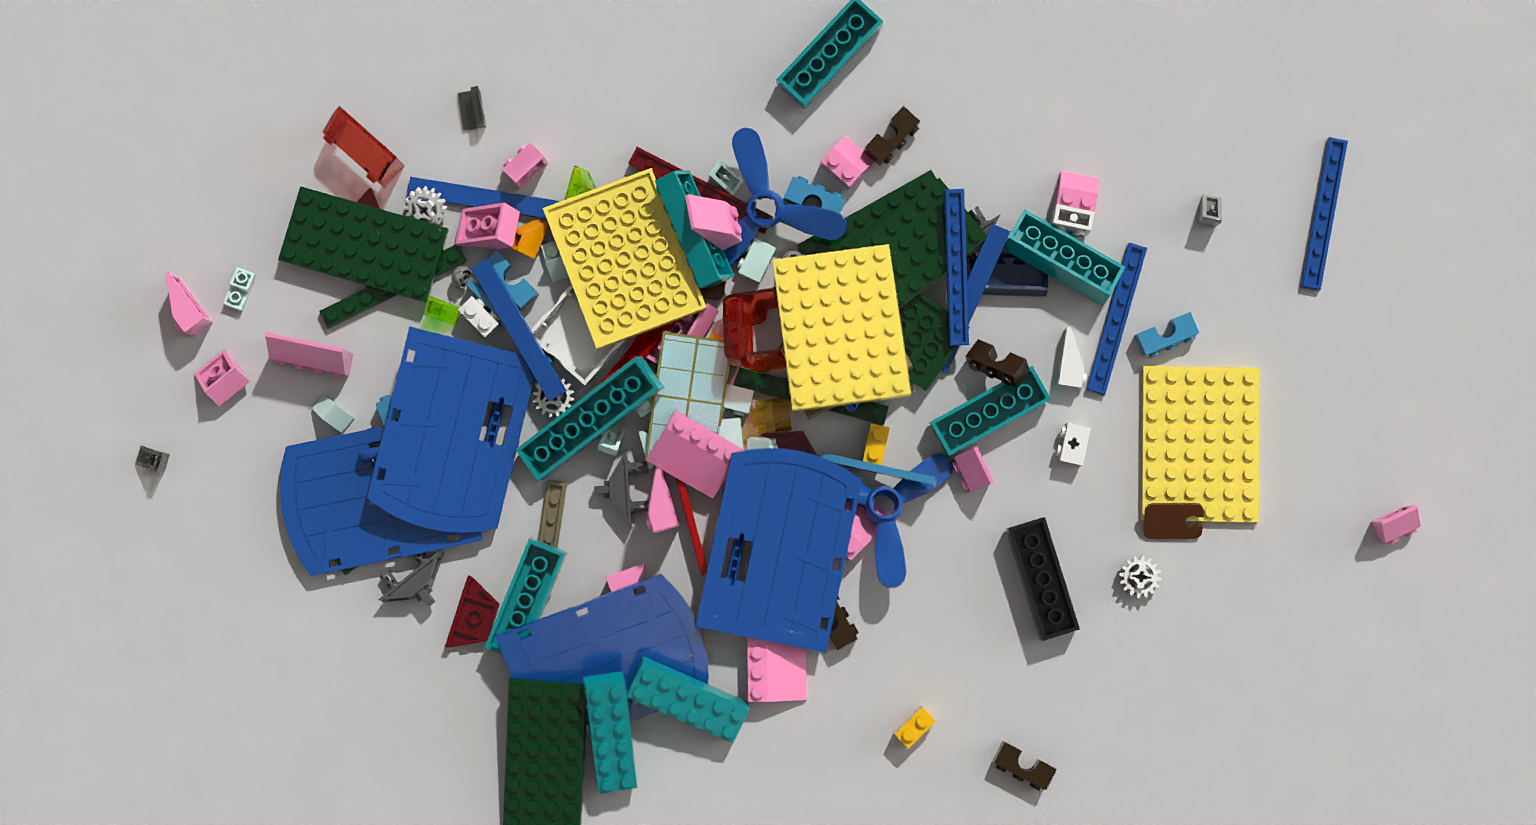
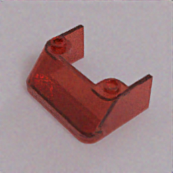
[322,106,405,188]
[723,287,787,373]

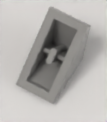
[1197,194,1222,227]

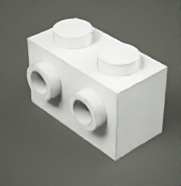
[1050,204,1095,237]
[458,296,501,339]

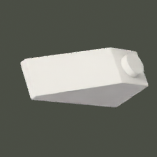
[1056,327,1087,389]

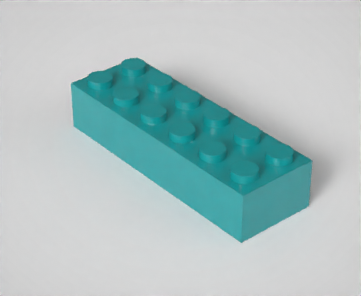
[776,0,883,110]
[655,170,735,288]
[1003,209,1125,306]
[929,366,1051,457]
[484,538,567,655]
[626,656,750,743]
[583,671,637,794]

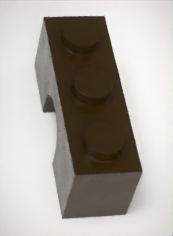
[863,106,920,167]
[965,339,1030,387]
[830,596,859,650]
[992,741,1057,791]

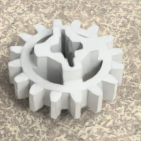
[404,186,447,225]
[533,378,575,418]
[1118,556,1162,598]

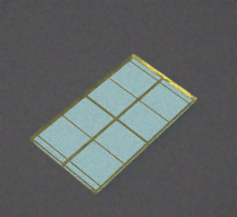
[645,331,733,458]

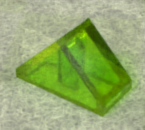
[565,165,596,200]
[424,296,460,326]

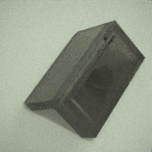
[458,86,486,131]

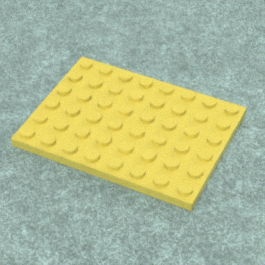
[543,168,707,350]
[773,244,911,412]
[1141,366,1259,522]

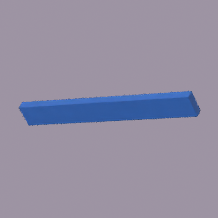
[1300,137,1348,291]
[407,177,560,219]
[944,189,969,346]
[941,223,1010,373]
[1086,243,1147,395]
[471,258,567,401]

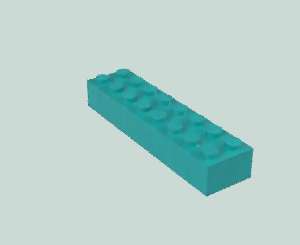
[515,356,665,481]

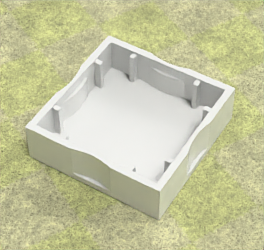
[531,284,630,387]

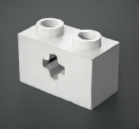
[1056,422,1091,466]

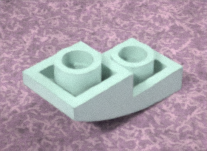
[223,267,255,312]

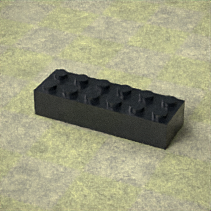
[1005,517,1080,641]

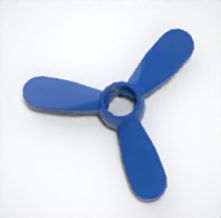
[724,128,847,267]
[846,453,953,588]

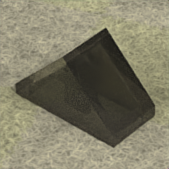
[135,445,170,472]

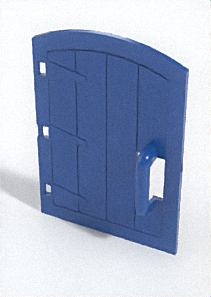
[367,326,535,533]
[280,426,483,576]
[696,448,862,653]
[495,574,709,739]

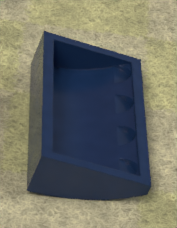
[970,254,1048,296]

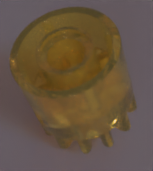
[750,397,792,434]

